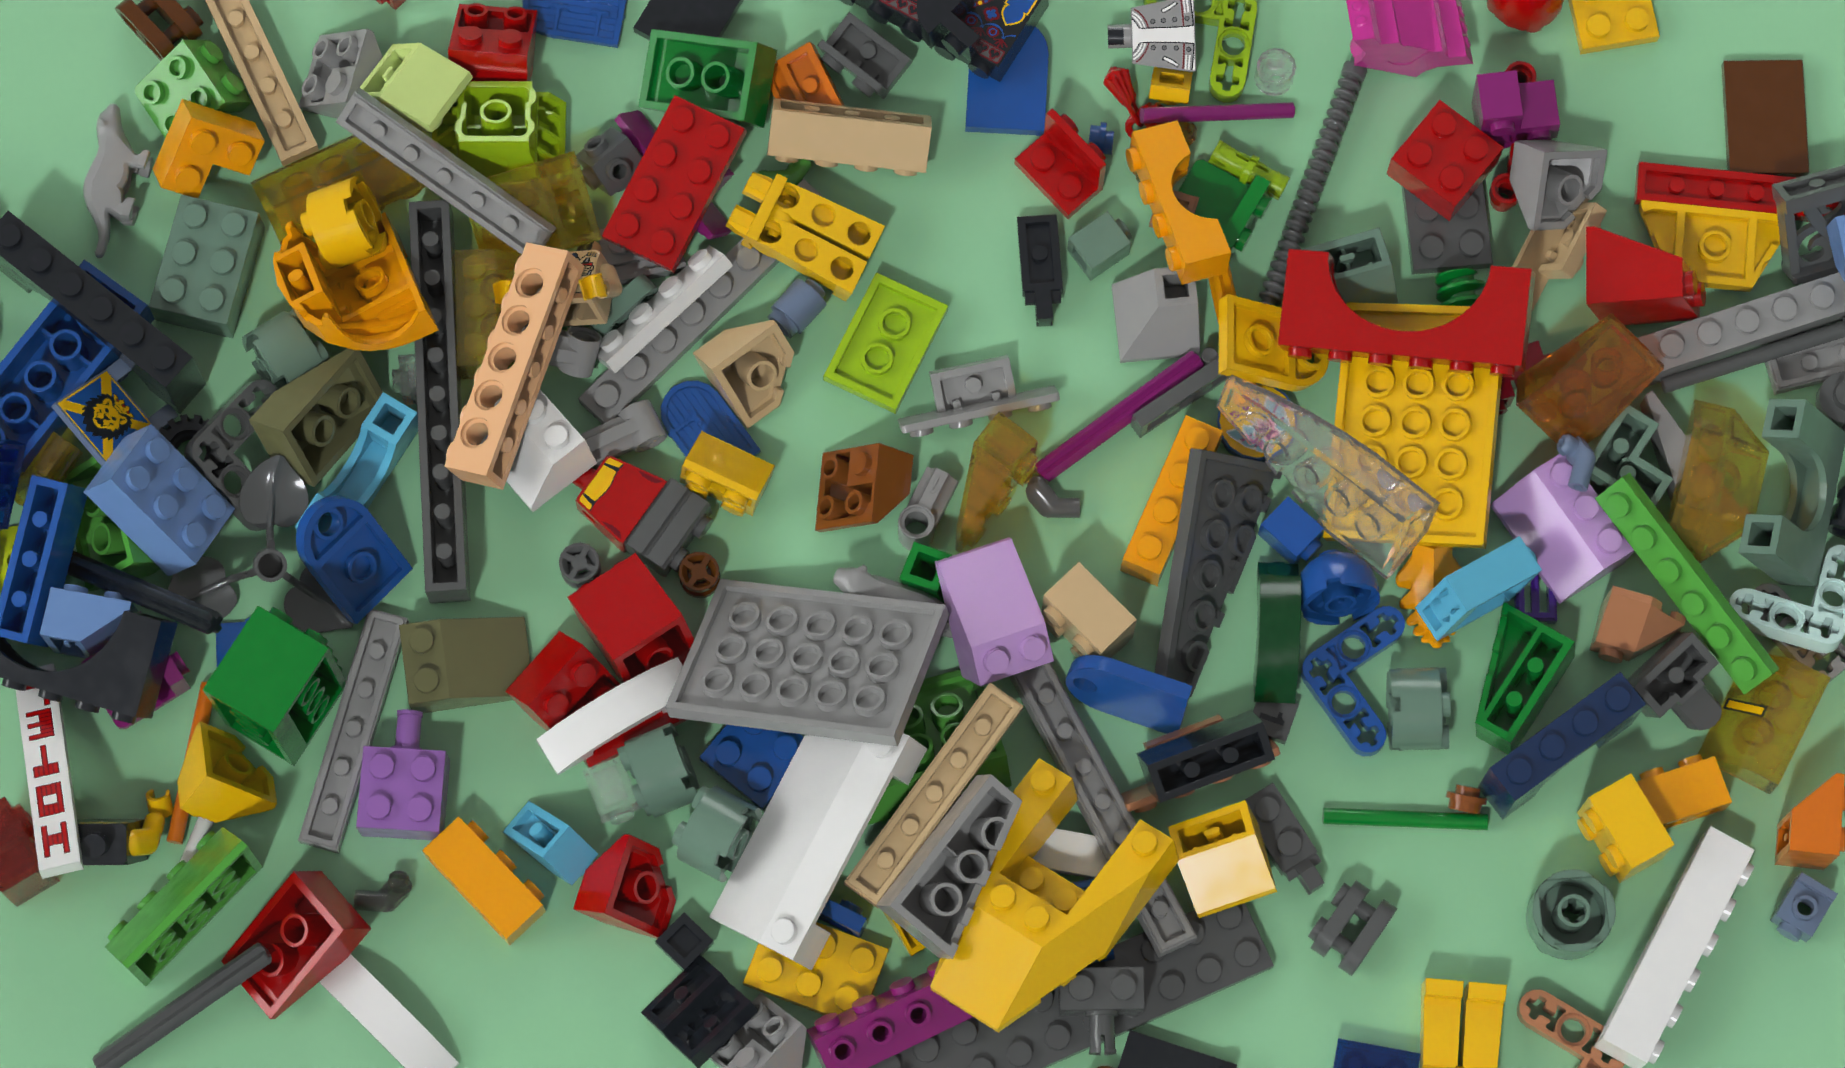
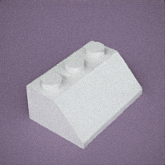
[480,366,597,512]

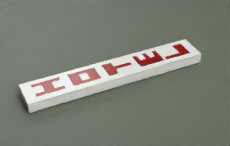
[16,663,84,879]

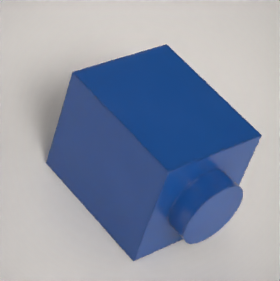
[1258,496,1324,564]

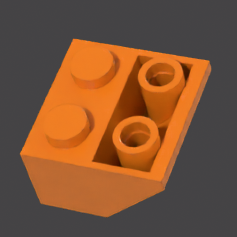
[1774,773,1845,870]

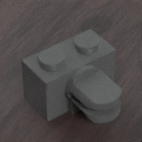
[1627,632,1722,730]

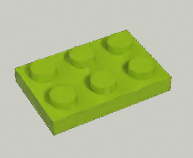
[823,272,948,414]

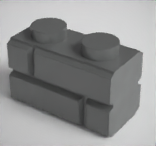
[624,478,713,577]

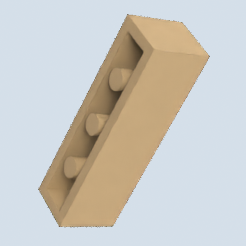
[767,98,932,176]

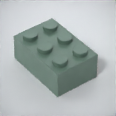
[149,195,265,338]

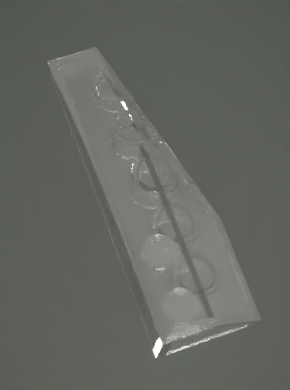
[1216,375,1440,579]

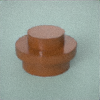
[1446,784,1487,814]

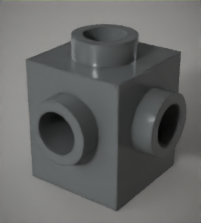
[575,126,642,196]

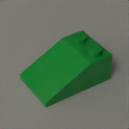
[638,29,777,128]

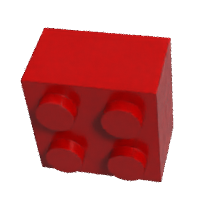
[1386,100,1504,222]

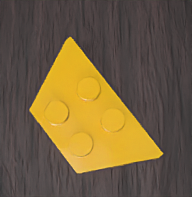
[1639,200,1780,292]

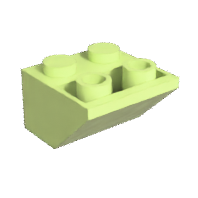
[360,43,473,133]

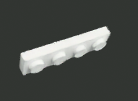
[597,245,733,373]

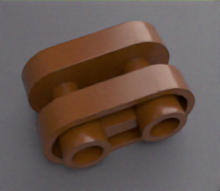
[115,0,204,61]

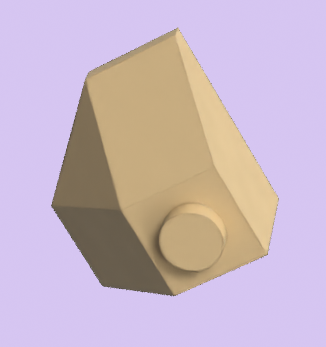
[693,320,794,429]

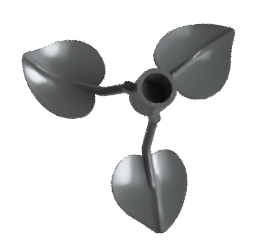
[168,455,354,633]

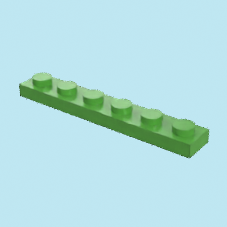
[1595,472,1779,695]

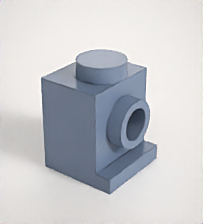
[1770,872,1838,942]

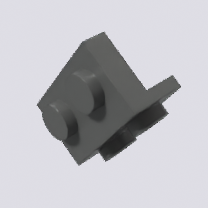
[817,12,913,99]

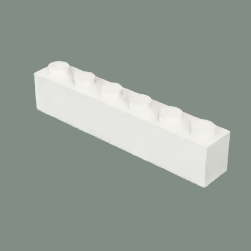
[1594,826,1755,1068]

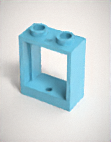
[1415,536,1542,641]

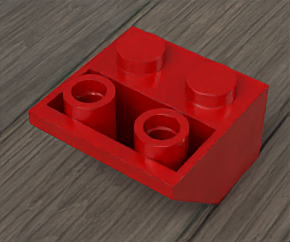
[448,3,538,81]
[505,631,620,731]

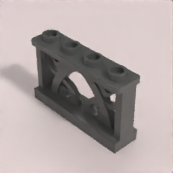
[1772,165,1845,285]

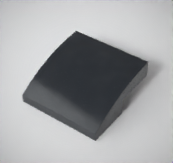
[641,956,758,1068]

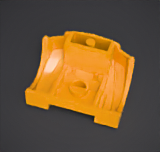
[273,212,439,351]

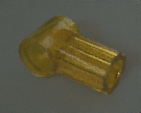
[10,431,84,506]

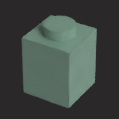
[1067,211,1132,281]

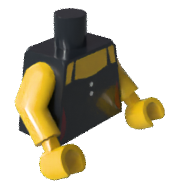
[77,789,173,865]

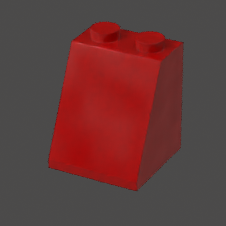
[1586,226,1706,327]
[567,553,694,683]

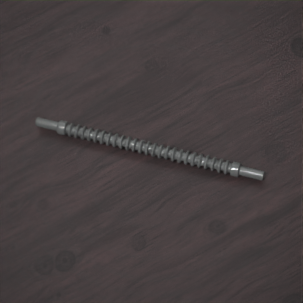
[1231,55,1367,384]

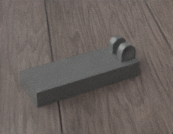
[1131,348,1228,438]

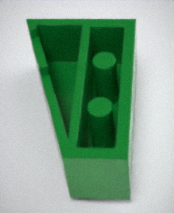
[1475,602,1575,755]

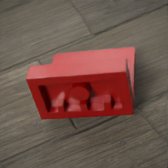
[1014,108,1106,219]

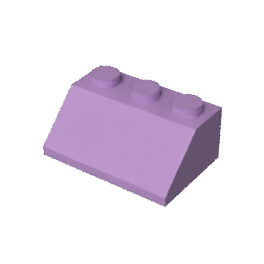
[1490,454,1634,604]

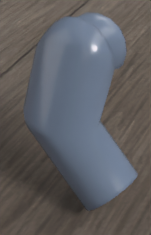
[1557,434,1596,492]

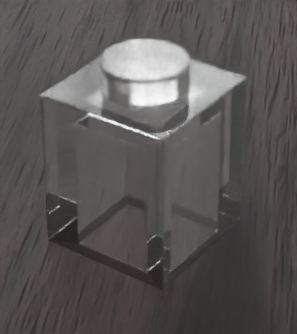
[583,757,640,825]

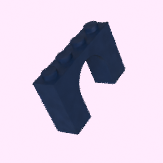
[1478,672,1646,820]

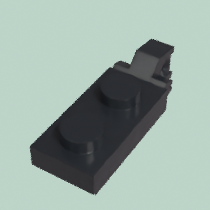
[1017,214,1063,327]

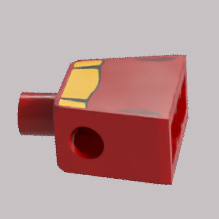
[572,455,667,553]

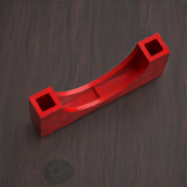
[1278,249,1536,377]

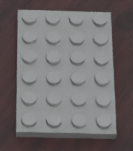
[665,579,949,746]

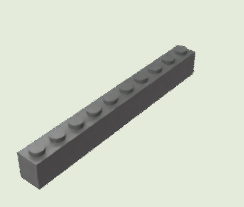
[409,200,471,603]

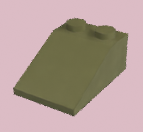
[249,348,383,487]
[399,617,531,713]

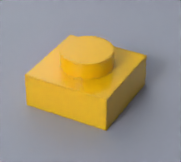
[1149,67,1193,105]

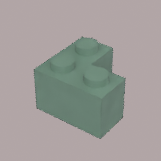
[1590,403,1673,506]

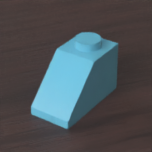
[503,801,598,885]

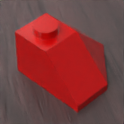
[573,834,676,939]

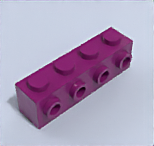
[806,960,973,1068]

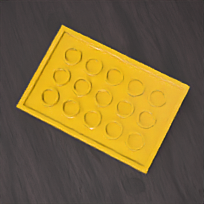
[1323,302,1502,549]

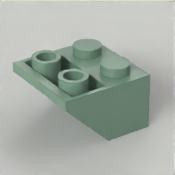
[1303,227,1398,304]

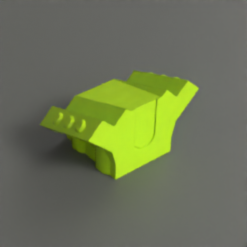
[432,81,566,194]

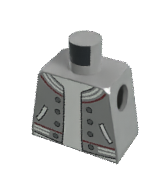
[1108,0,1196,72]

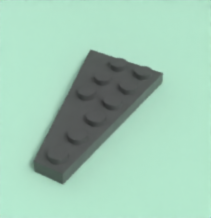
[1154,448,1285,697]

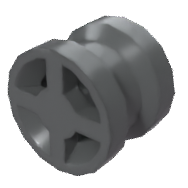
[559,542,601,589]

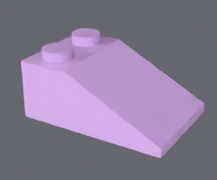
[935,537,1054,686]

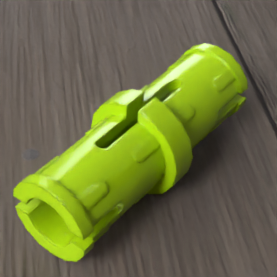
[1208,140,1290,200]

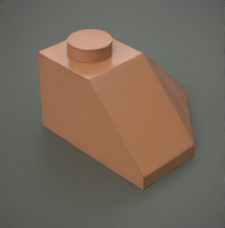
[1589,586,1686,663]

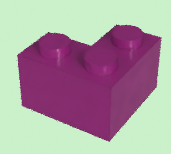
[1471,70,1560,149]

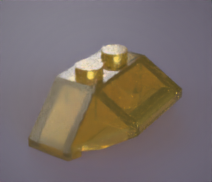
[1668,399,1769,563]

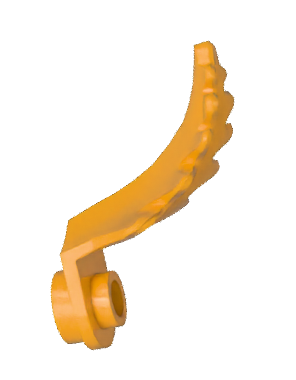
[1395,545,1462,648]

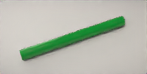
[1322,808,1488,830]

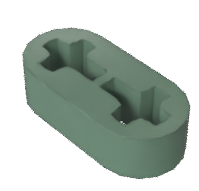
[590,274,658,337]

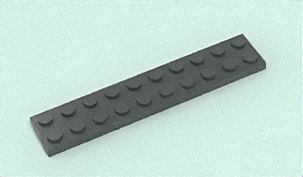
[869,903,1274,1068]

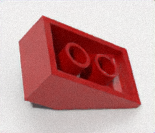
[221,871,371,1019]

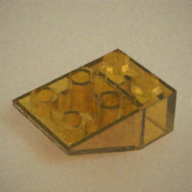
[469,151,602,259]
[955,411,1039,553]

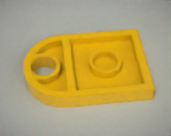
[1218,294,1329,391]

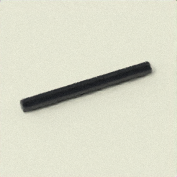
[67,550,223,634]

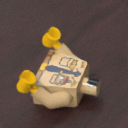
[493,239,623,327]

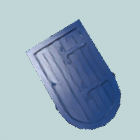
[522,0,627,48]
[661,381,761,457]

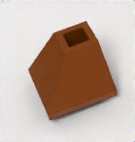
[815,443,914,532]

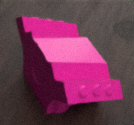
[1346,0,1473,77]

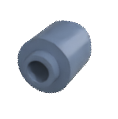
[768,278,826,338]

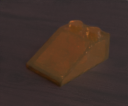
[1516,313,1664,444]

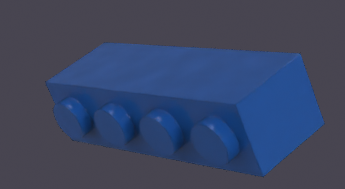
[0,475,87,647]

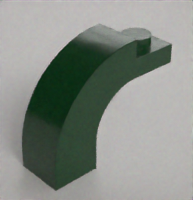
[1253,562,1301,704]

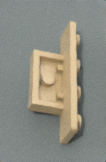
[1512,198,1607,311]

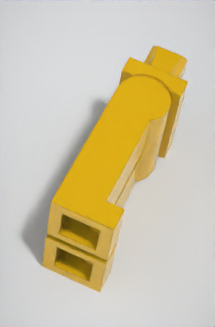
[725,172,885,302]
[1420,978,1507,1068]

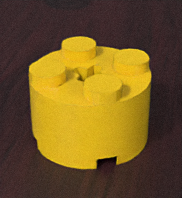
[300,176,387,270]

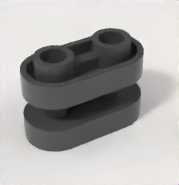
[1308,881,1398,976]

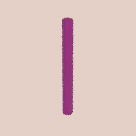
[1139,102,1295,124]

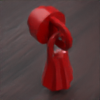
[1103,66,1164,138]

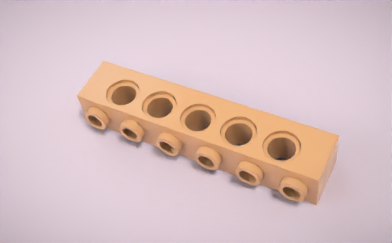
[444,242,584,490]

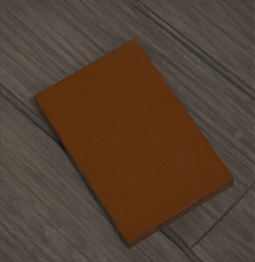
[1721,60,1809,177]

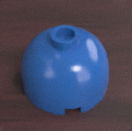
[1300,549,1380,625]

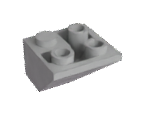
[299,29,382,119]
[1112,267,1200,363]
[709,993,807,1068]

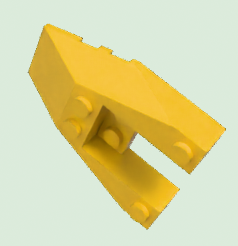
[930,758,1179,1033]

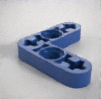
[1301,606,1405,756]

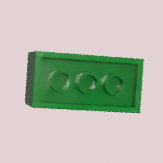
[202,606,346,766]

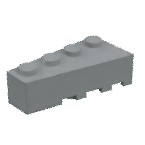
[876,774,1022,959]

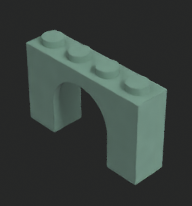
[1738,399,1845,586]

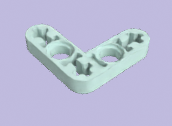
[1729,545,1845,654]

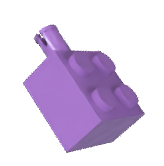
[356,709,450,840]

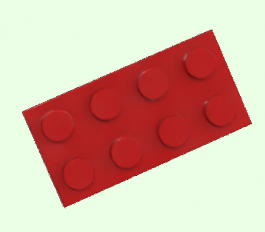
[601,95,747,273]

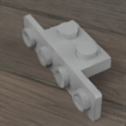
[898,355,1060,437]

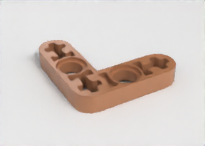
[1517,989,1625,1068]

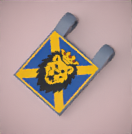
[51,358,178,466]

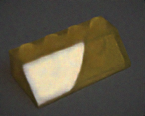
[250,135,426,245]

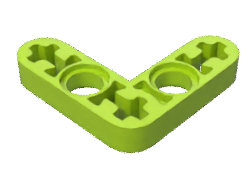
[1143,0,1257,103]

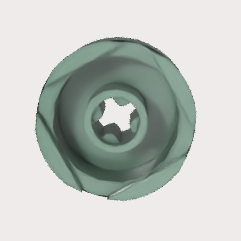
[242,310,330,390]
[1386,667,1451,751]
[617,723,700,818]
[672,785,762,882]
[1526,869,1616,960]

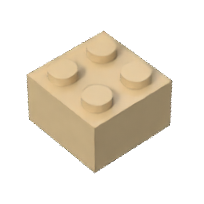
[1041,562,1137,658]

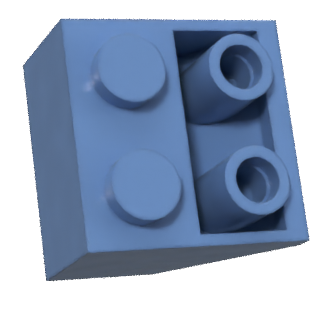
[40,584,138,659]

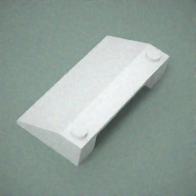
[709,733,927,970]

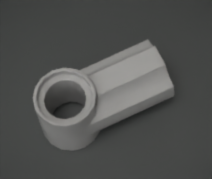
[521,324,602,378]
[580,400,667,468]
[898,467,958,550]

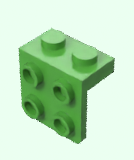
[135,39,252,138]

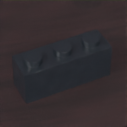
[1136,710,1275,803]

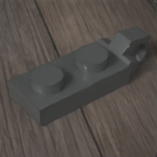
[1243,783,1324,895]

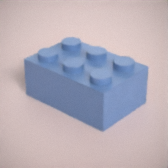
[84,424,235,577]

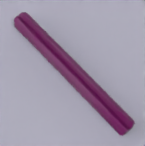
[1035,351,1204,482]

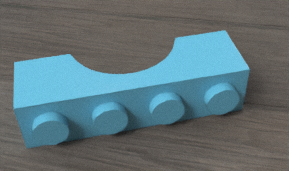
[295,392,418,533]

